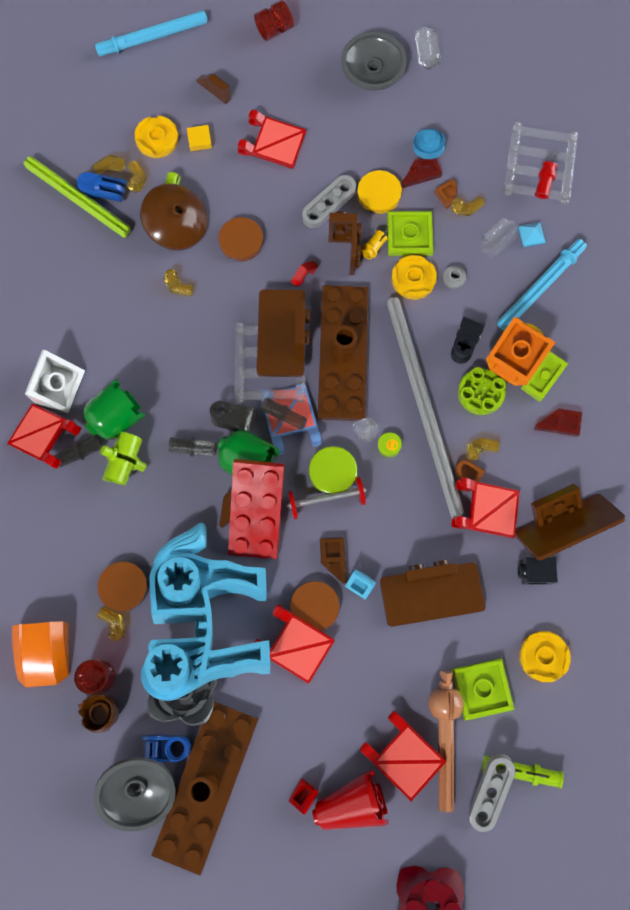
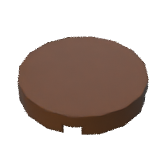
[218,217,264,262]
[97,561,148,612]
[290,581,340,631]

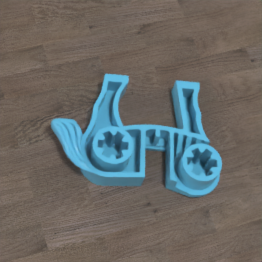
[141,523,270,701]

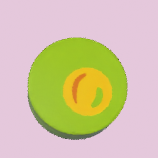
[378,432,402,458]

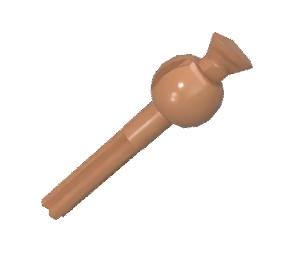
[428,671,464,812]

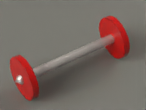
[286,476,367,520]

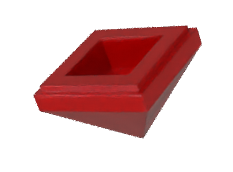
[288,778,319,815]

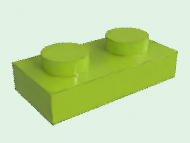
[521,351,568,402]

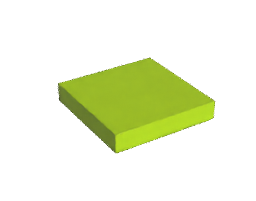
[387,211,433,256]
[451,658,515,721]

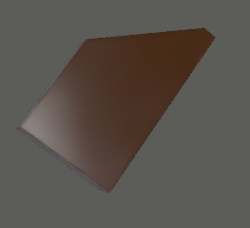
[320,537,347,584]

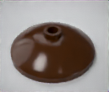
[140,183,208,251]

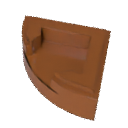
[434,178,457,210]

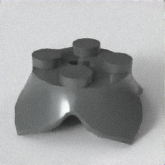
[147,679,218,726]

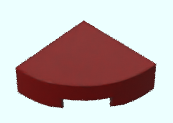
[290,260,319,287]

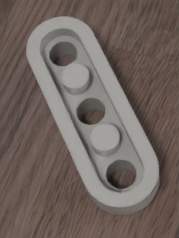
[302,175,356,228]
[469,754,515,832]

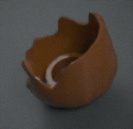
[78,694,119,733]

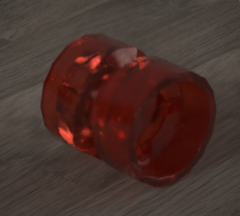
[254,0,294,41]
[74,660,116,694]

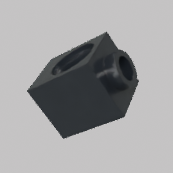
[517,557,558,585]

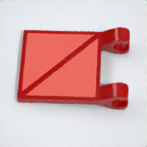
[238,109,306,169]
[7,404,82,469]
[451,478,520,539]
[254,604,335,684]
[360,711,447,802]

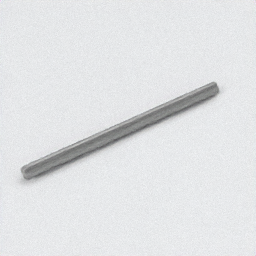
[387,297,464,518]

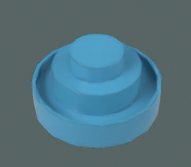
[413,129,446,159]

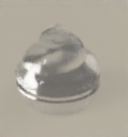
[353,418,379,441]

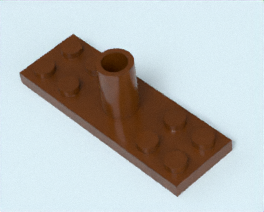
[318,285,368,421]
[151,701,259,876]

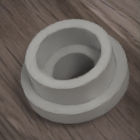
[443,266,466,289]

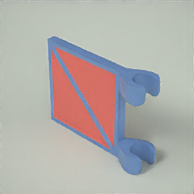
[260,384,321,455]

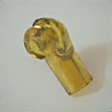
[91,155,125,174]
[127,161,147,193]
[451,196,485,216]
[164,269,193,296]
[466,438,500,460]
[97,607,126,641]

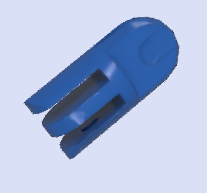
[77,172,127,202]

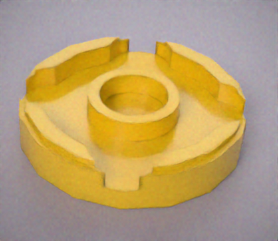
[134,116,179,158]
[357,170,402,214]
[391,255,437,300]
[519,631,571,682]

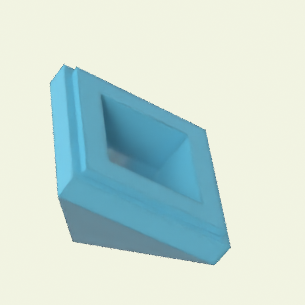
[518,222,546,247]
[345,569,376,600]

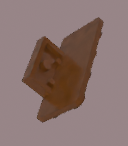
[256,289,310,377]
[515,484,625,560]
[380,560,486,627]

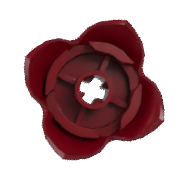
[396,865,464,910]

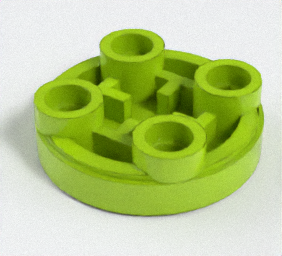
[458,367,506,415]
[309,446,357,495]

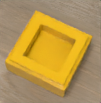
[187,125,212,151]

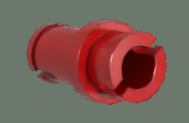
[534,161,557,199]

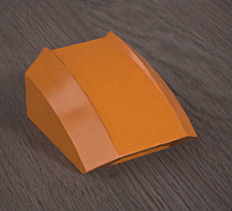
[486,316,556,386]
[12,621,69,687]

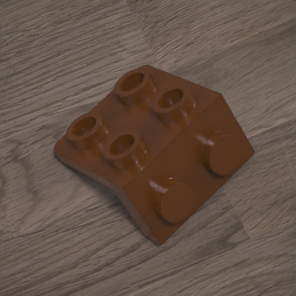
[328,211,362,275]

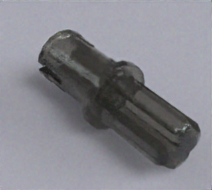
[260,397,307,430]
[55,435,103,467]
[168,437,218,457]

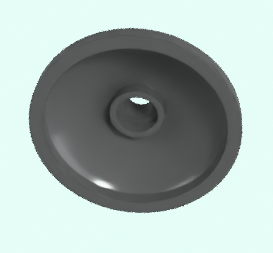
[341,31,407,91]
[94,757,175,831]

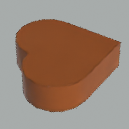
[455,460,485,492]

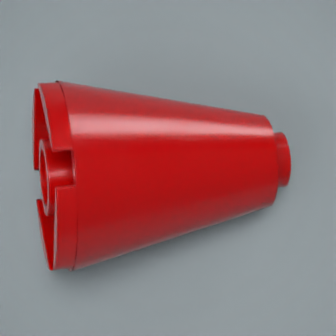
[312,770,389,830]

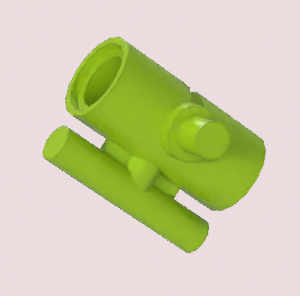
[100,432,147,486]

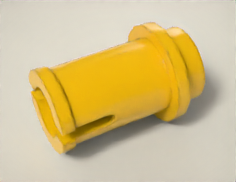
[361,230,388,260]

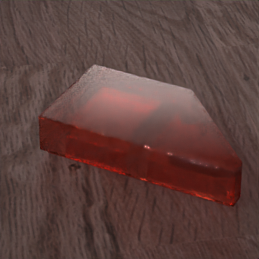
[402,158,442,188]
[534,409,582,437]

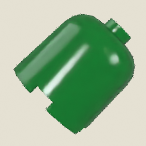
[83,379,146,440]
[218,430,280,475]

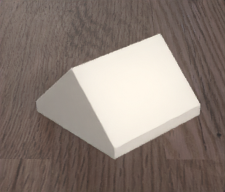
[25,350,85,413]

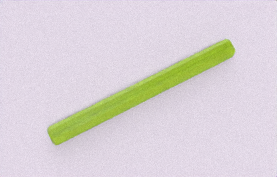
[24,156,131,238]

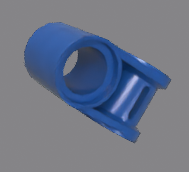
[141,734,193,763]

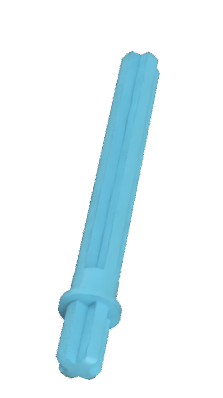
[95,11,208,56]
[497,239,587,331]

